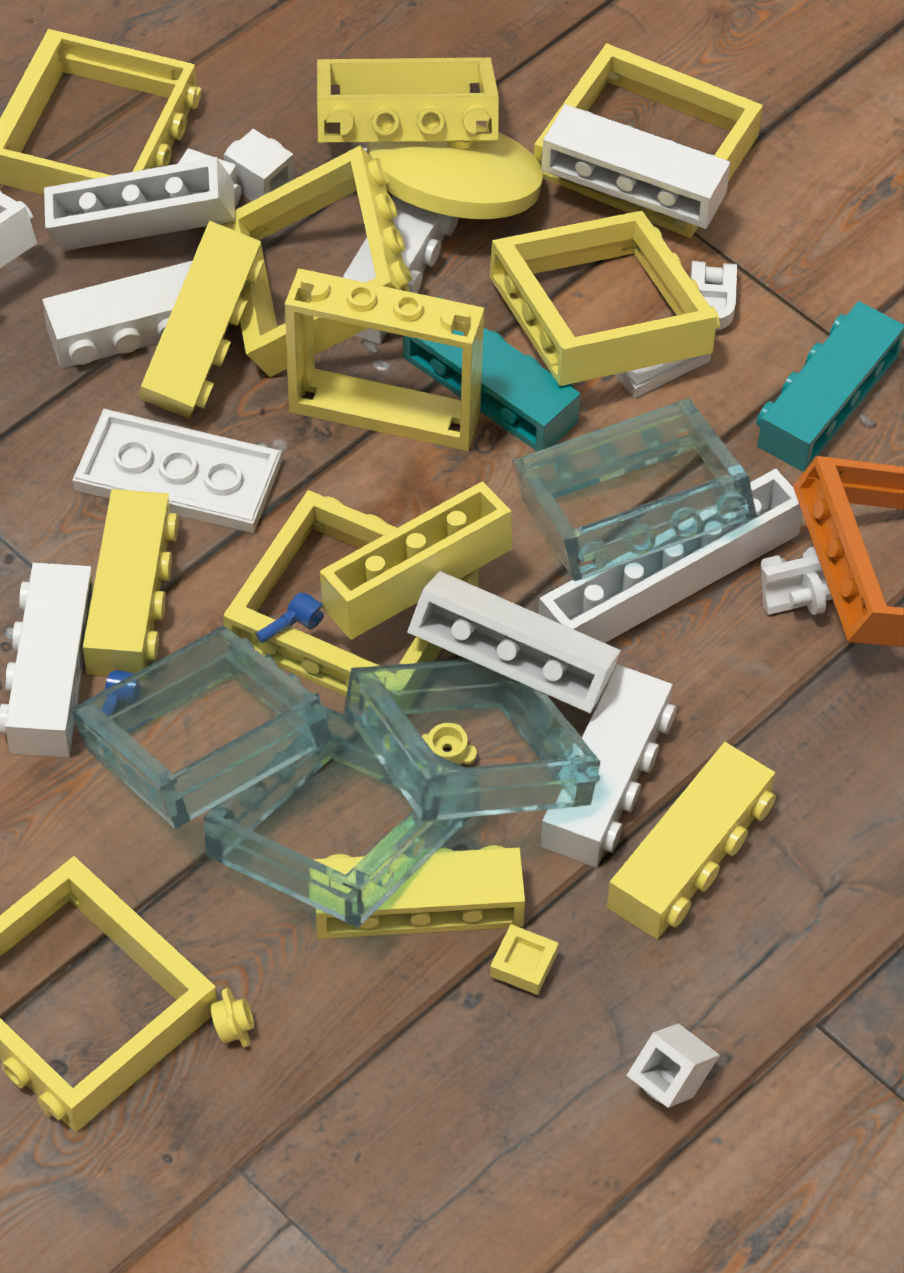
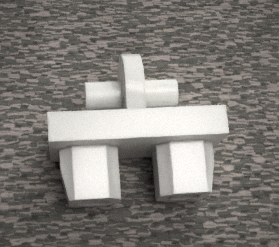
[761,547,833,615]

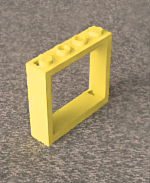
[0,29,201,195]
[534,43,763,239]
[317,57,499,143]
[222,146,413,377]
[490,211,720,386]
[285,268,484,451]
[223,490,479,720]
[0,856,217,1133]

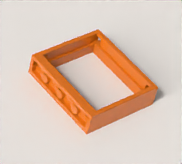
[793,456,904,647]

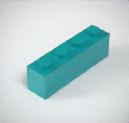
[403,297,581,455]
[756,301,904,472]

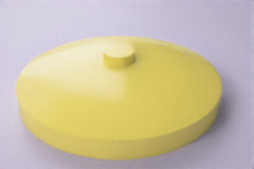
[366,124,543,219]

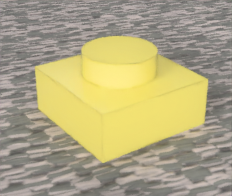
[490,924,559,995]

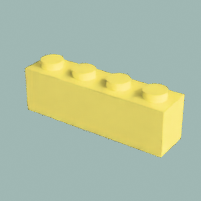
[138,220,264,419]
[320,481,512,640]
[83,489,178,680]
[606,742,776,940]
[313,845,525,939]

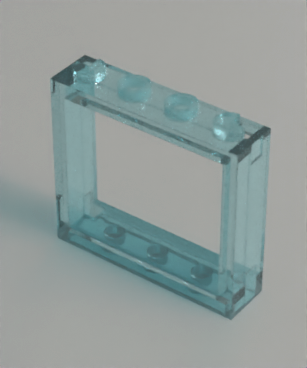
[512,398,757,582]
[71,625,332,829]
[344,659,601,822]
[203,707,477,928]

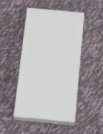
[72,409,282,533]

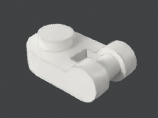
[690,261,737,330]

